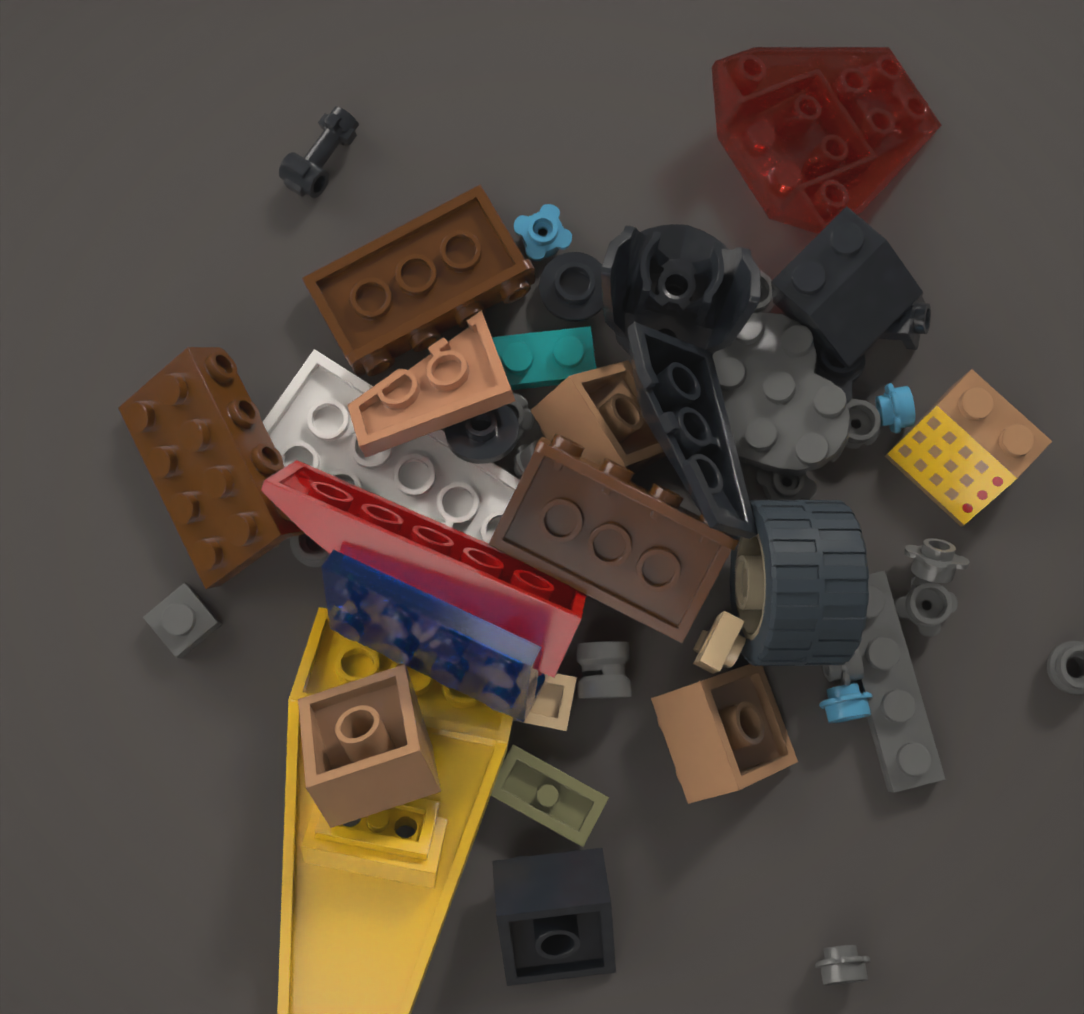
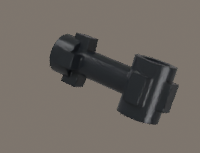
[279,106,359,198]

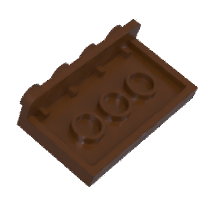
[302,184,535,377]
[118,347,304,589]
[488,433,740,643]

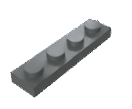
[857,571,946,793]

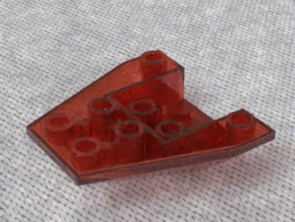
[711,47,942,234]

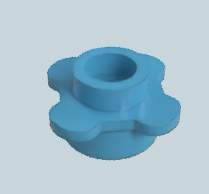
[514,204,572,261]

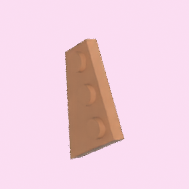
[347,310,515,457]

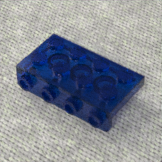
[321,549,545,723]

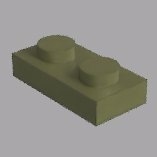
[491,744,609,847]

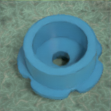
[875,383,916,434]
[819,683,873,723]

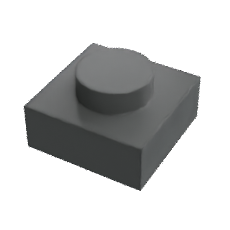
[143,582,222,659]

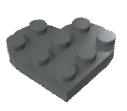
[713,313,851,477]

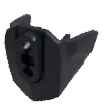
[601,224,760,355]

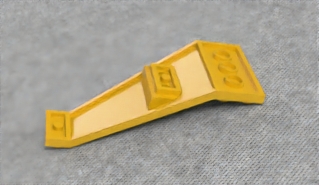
[277,607,523,1014]

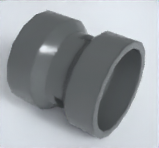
[576,642,632,699]

